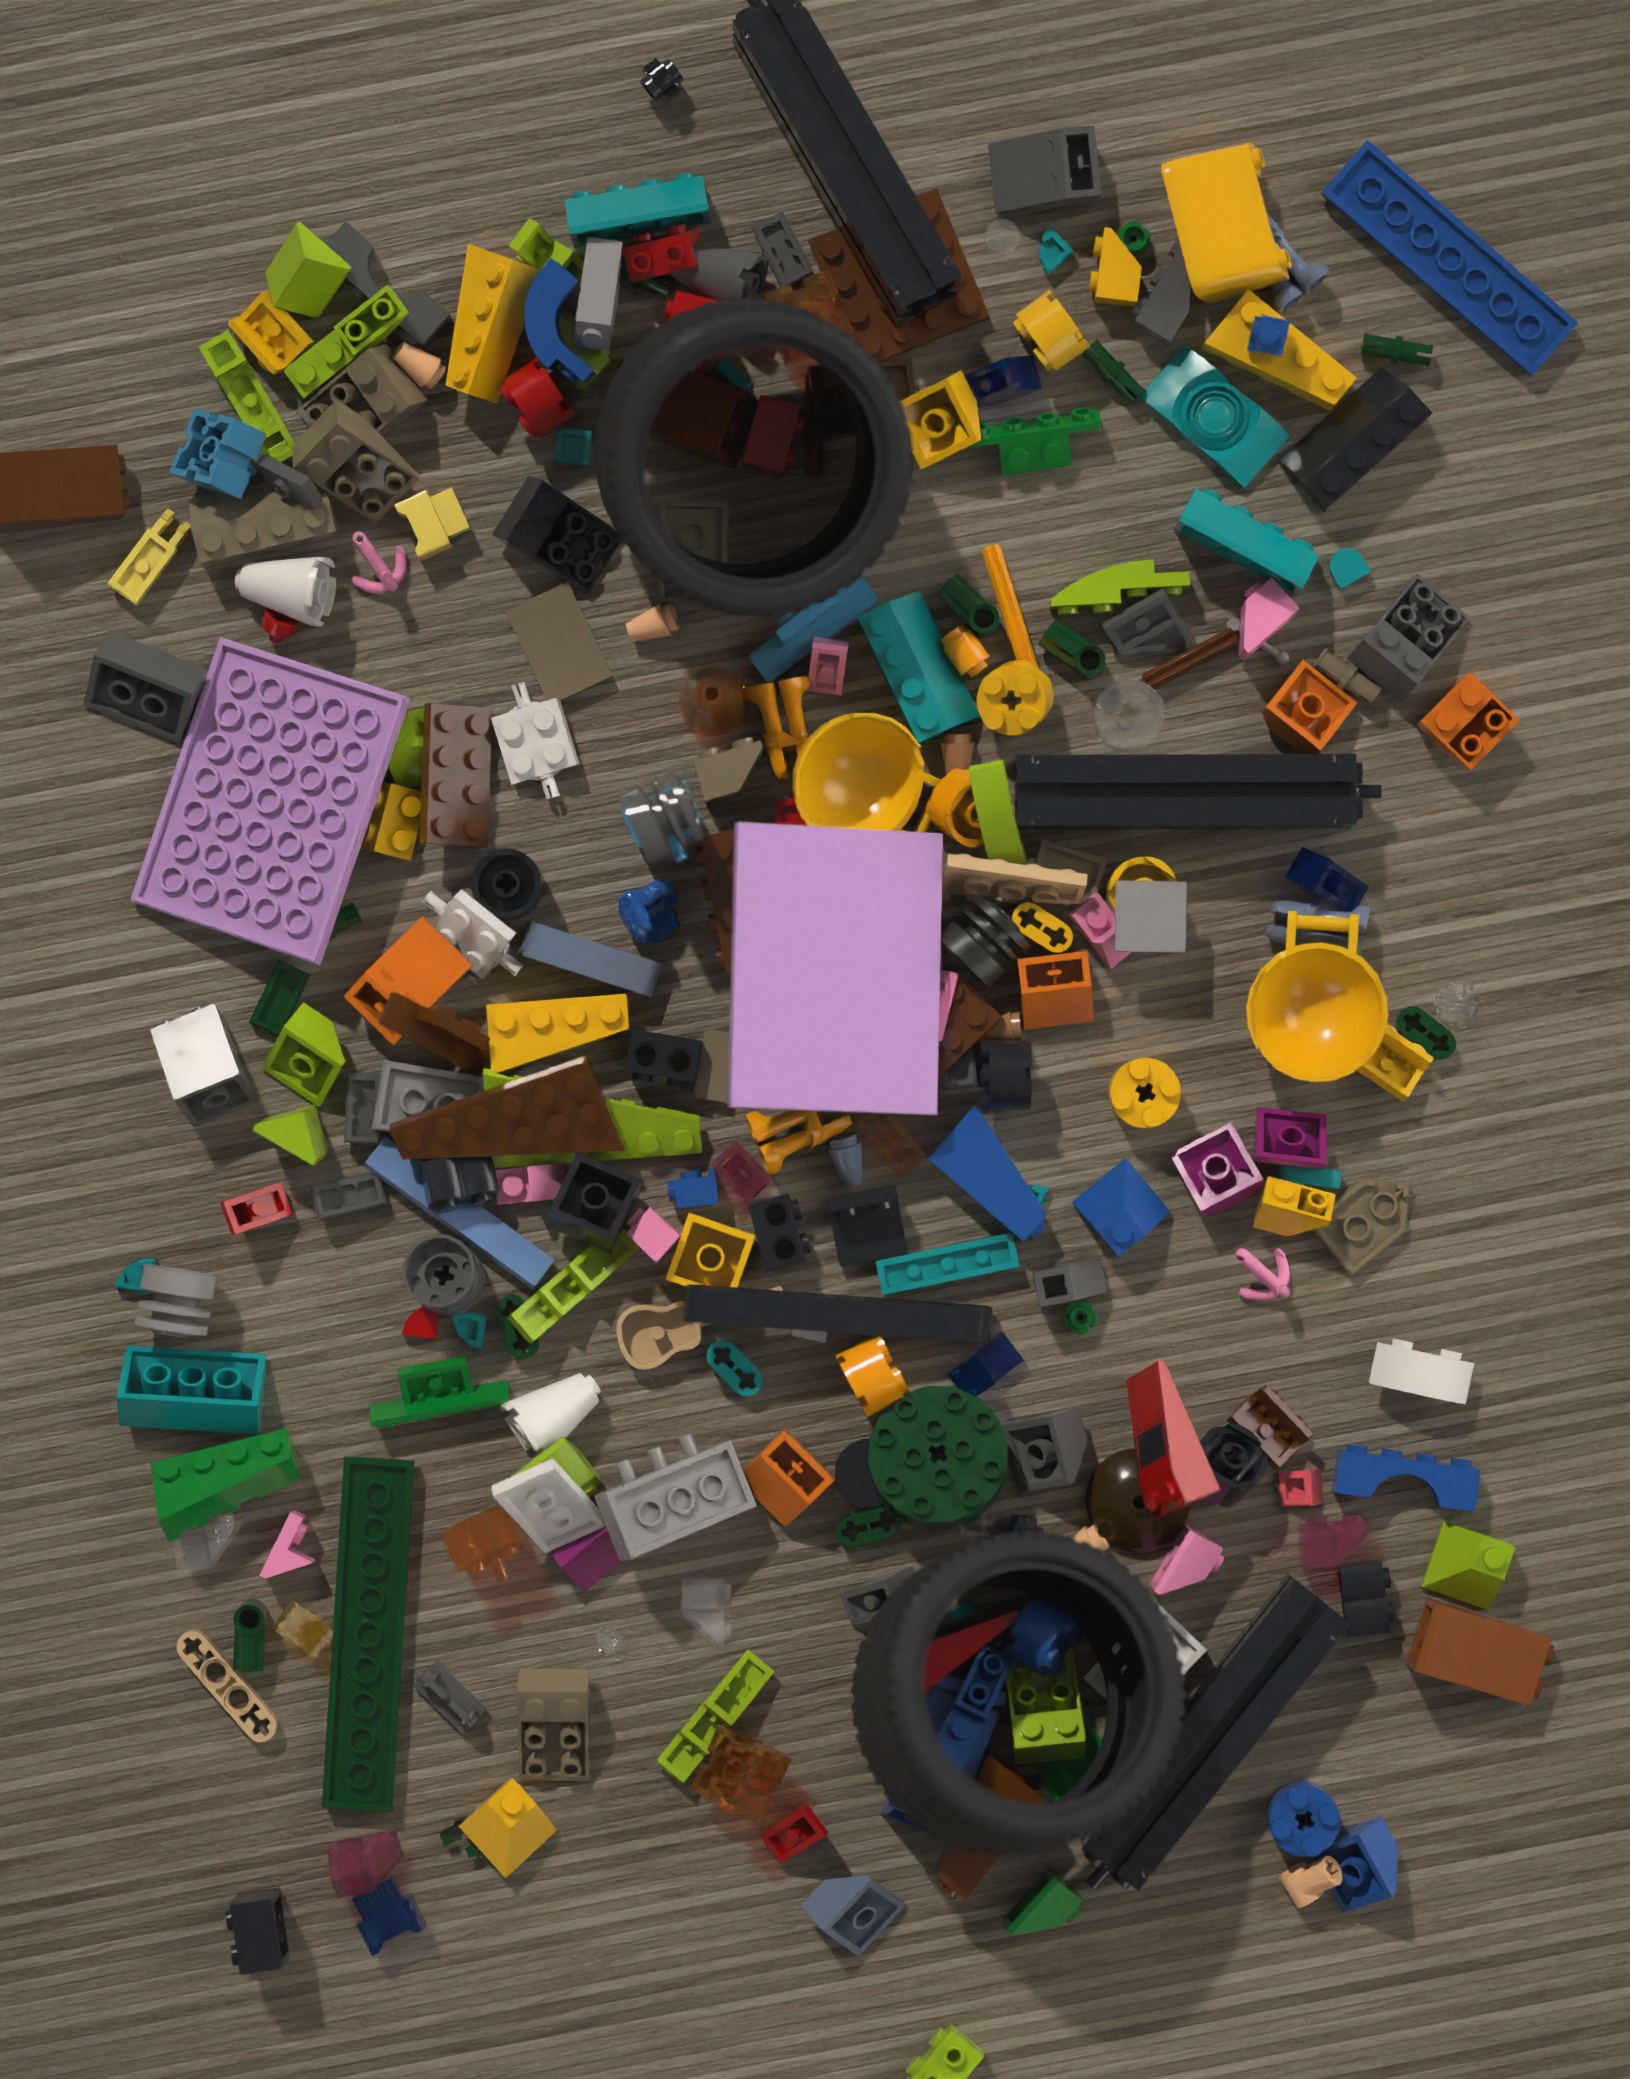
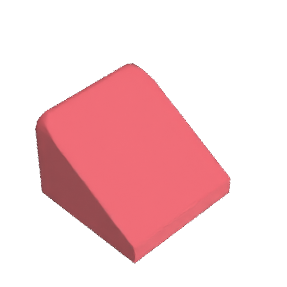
[1278,1469,1323,1507]

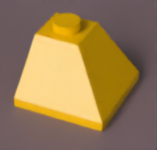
[901,370,981,470]
[458,1778,557,1878]

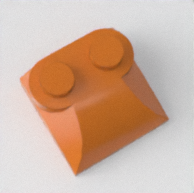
[1261,660,1357,754]

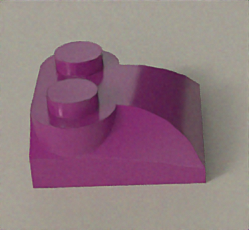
[1169,1122,1265,1216]

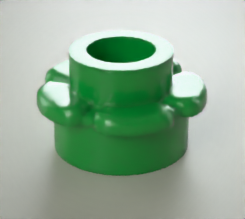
[1116,222,1151,256]
[1063,1300,1097,1335]

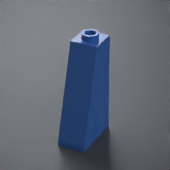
[928,1106,1047,1242]

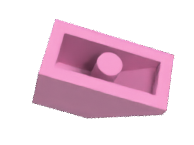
[1239,577,1300,661]
[626,1207,681,1262]

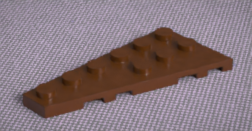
[389,1055,625,1160]

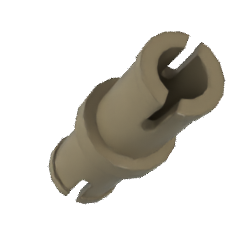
[1312,648,1382,707]

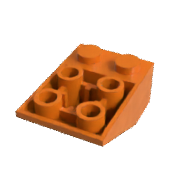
[343,916,473,1045]

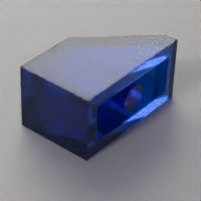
[964,355,1042,409]
[1285,847,1369,912]

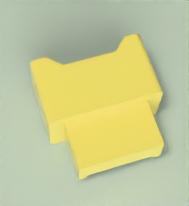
[394,487,471,561]

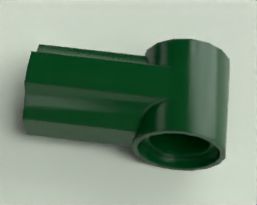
[936,573,1000,639]
[1038,620,1106,680]
[233,1599,268,1672]

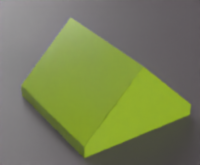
[265,221,352,318]
[252,1104,329,1165]

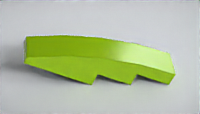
[508,1229,640,1344]
[655,1649,775,1784]

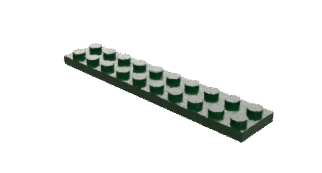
[322,1456,415,1812]

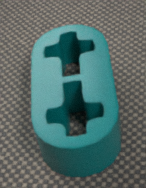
[1275,1164,1342,1188]
[707,1339,763,1396]

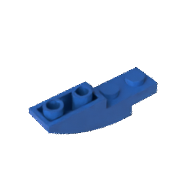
[936,1645,1015,1771]

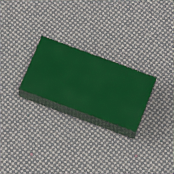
[249,959,311,1036]

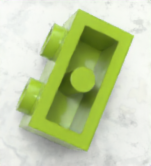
[905,2024,984,2079]

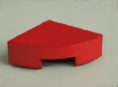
[402,1307,440,1339]

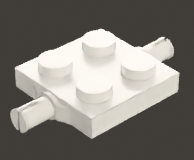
[491,682,579,800]
[422,889,524,980]

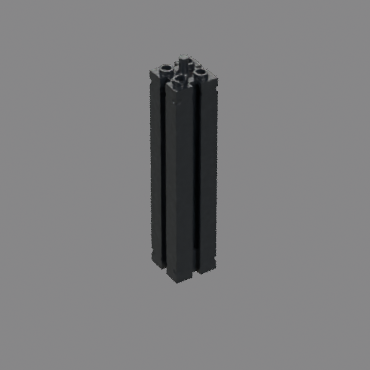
[733,0,962,327]
[1014,754,1382,830]
[1080,1574,1350,1891]

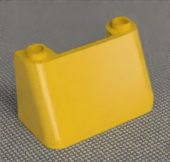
[1161,142,1292,304]

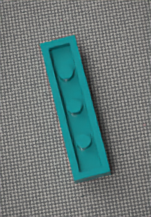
[875,1232,1020,1295]

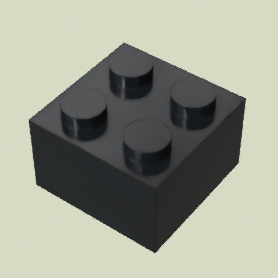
[547,1153,641,1254]
[225,1887,290,1975]

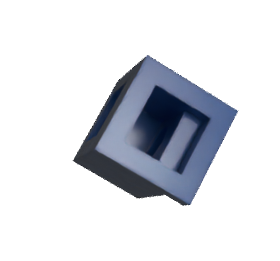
[1247,315,1290,359]
[667,1168,719,1208]

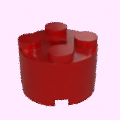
[500,357,578,438]

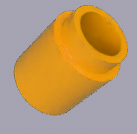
[940,624,990,678]

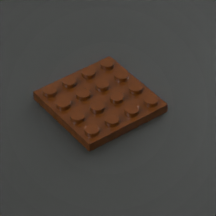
[808,188,989,361]

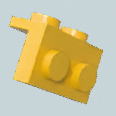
[228,290,314,375]
[360,782,421,861]
[1356,1024,1434,1102]

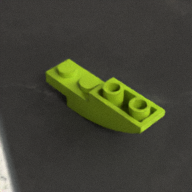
[283,284,410,399]
[1049,559,1190,616]

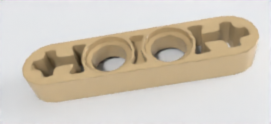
[176,1629,278,1742]

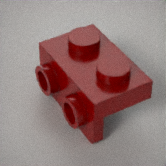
[622,223,701,282]

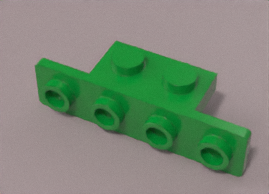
[966,407,1102,476]
[370,1356,509,1428]

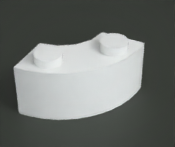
[1369,1338,1474,1405]

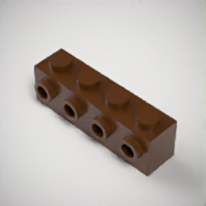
[695,830,735,976]

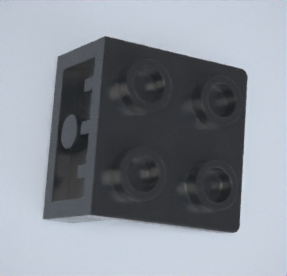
[826,1185,908,1266]

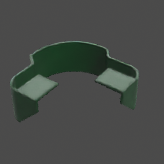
[440,1818,481,1858]

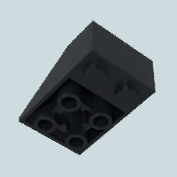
[492,475,622,594]

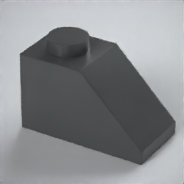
[839,1566,915,1626]

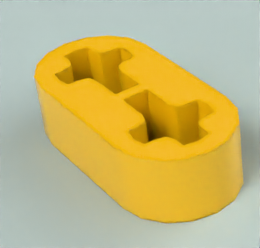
[1012,902,1073,953]

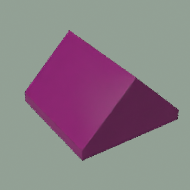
[1251,1107,1327,1169]
[550,1493,622,1591]

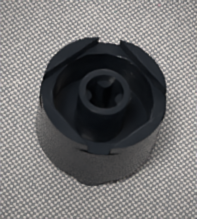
[471,848,544,920]
[978,1040,1032,1110]
[1199,1424,1267,1507]

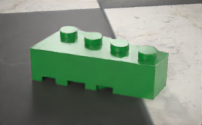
[150,1428,301,1543]

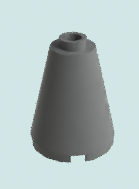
[670,245,768,302]

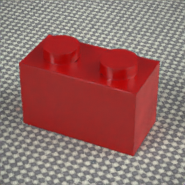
[743,394,806,477]

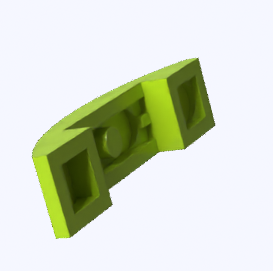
[198,330,295,463]
[969,760,1028,865]

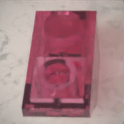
[1298,1514,1372,1568]
[327,1830,404,1899]

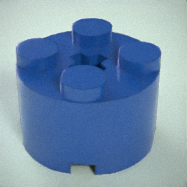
[1005,1594,1084,1678]
[1266,1780,1340,1857]

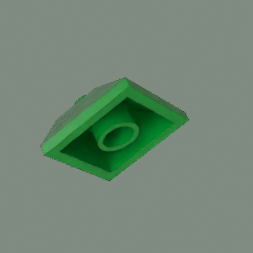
[1003,1867,1083,1935]

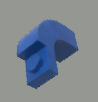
[524,258,597,384]

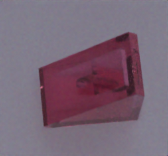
[711,1140,774,1203]

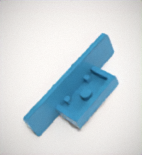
[749,577,879,683]

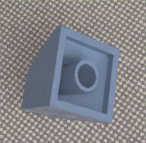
[801,1875,906,1956]

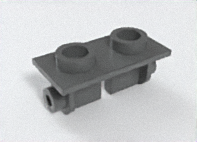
[413,1660,487,1734]

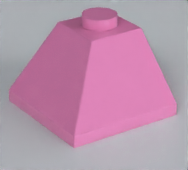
[1149,1525,1225,1595]

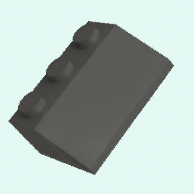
[83,630,207,744]

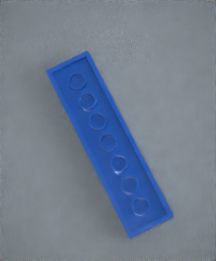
[1321,140,1578,377]

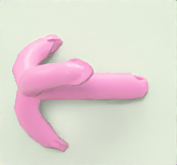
[352,531,407,594]
[1235,1248,1290,1301]

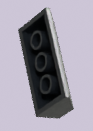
[1278,367,1433,512]

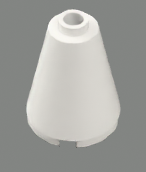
[235,557,336,627]
[500,1373,601,1459]

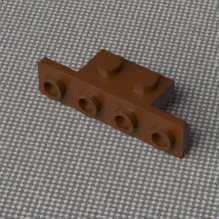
[379,992,491,1076]

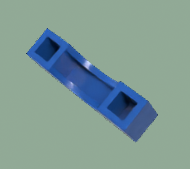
[1332,1444,1481,1511]

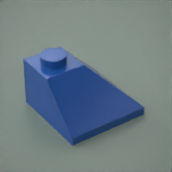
[1072,1158,1170,1257]
[1313,1816,1398,1912]

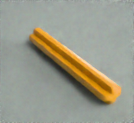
[982,544,1039,668]

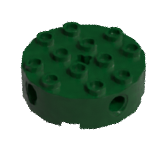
[868,1386,1008,1531]

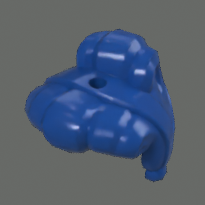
[618,879,680,944]

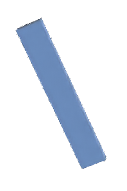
[364,1136,554,1290]

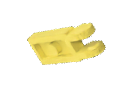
[108,509,191,606]

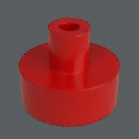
[262,608,299,643]

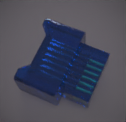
[352,1876,427,1956]

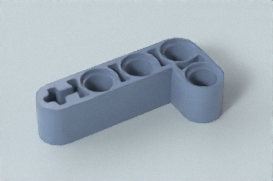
[517,921,663,997]

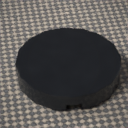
[835,1438,883,1508]

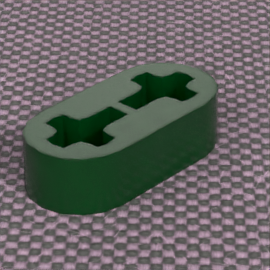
[1395,1007,1456,1060]
[496,1294,540,1359]
[836,1505,901,1547]

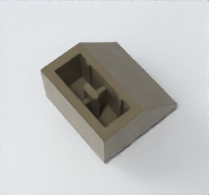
[693,737,763,806]

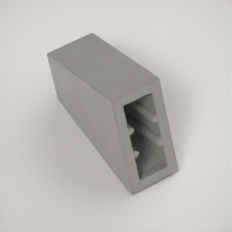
[575,237,623,351]

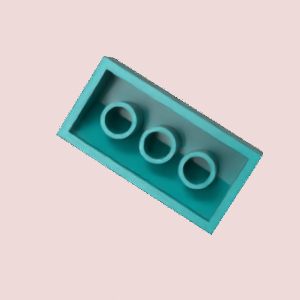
[565,172,710,248]
[1174,488,1319,596]
[857,591,980,745]
[117,1346,267,1434]

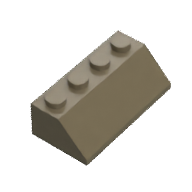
[188,482,340,568]

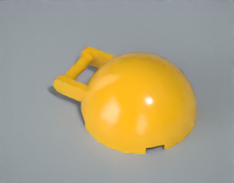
[792,713,941,833]
[1246,910,1388,1082]

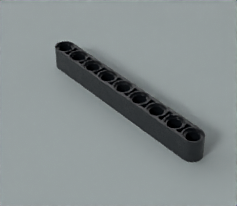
[683,1284,993,1343]

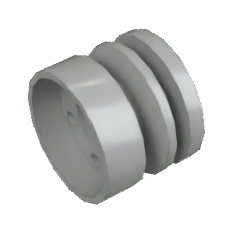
[134,1264,217,1338]

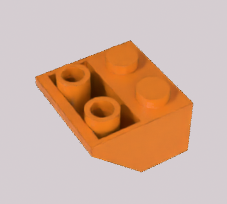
[1416,671,1520,771]
[1016,951,1094,1030]
[743,1428,835,1527]

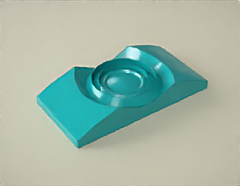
[1139,345,1290,489]

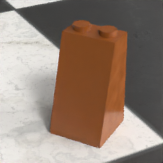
[1406,1597,1554,1706]

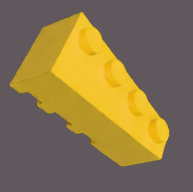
[445,244,541,403]
[1201,289,1357,411]
[486,994,631,1074]

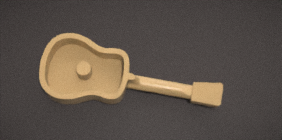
[617,1286,783,1370]

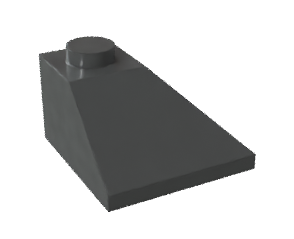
[1002,1407,1088,1494]

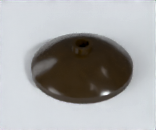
[1085,1448,1190,1553]

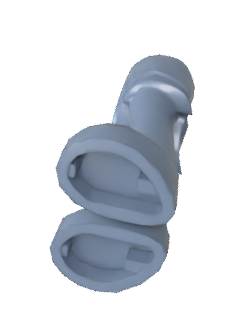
[1267,214,1330,314]
[1265,901,1371,956]

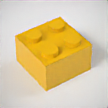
[666,1212,756,1287]

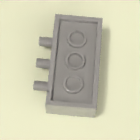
[594,1434,757,1561]

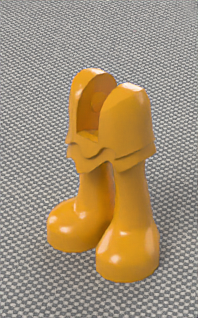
[744,675,810,779]
[744,1110,852,1175]

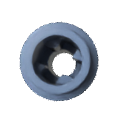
[827,1133,863,1187]

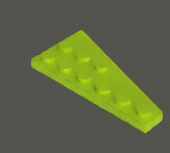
[483,1068,702,1168]

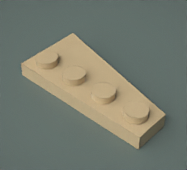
[942,854,1087,904]

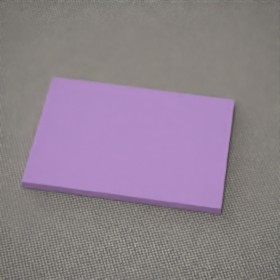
[130,637,411,965]
[728,822,943,1115]

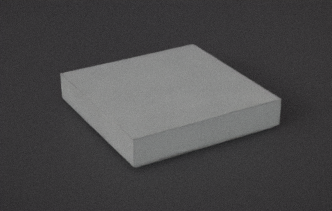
[1114,881,1187,953]

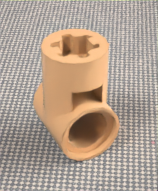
[1279,1855,1343,1908]

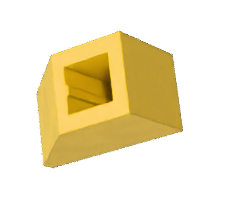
[1089,227,1142,308]
[1253,1176,1336,1236]

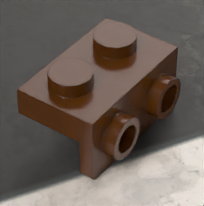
[1226,1385,1313,1471]

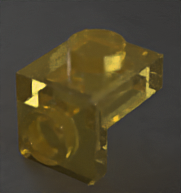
[272,1599,334,1659]

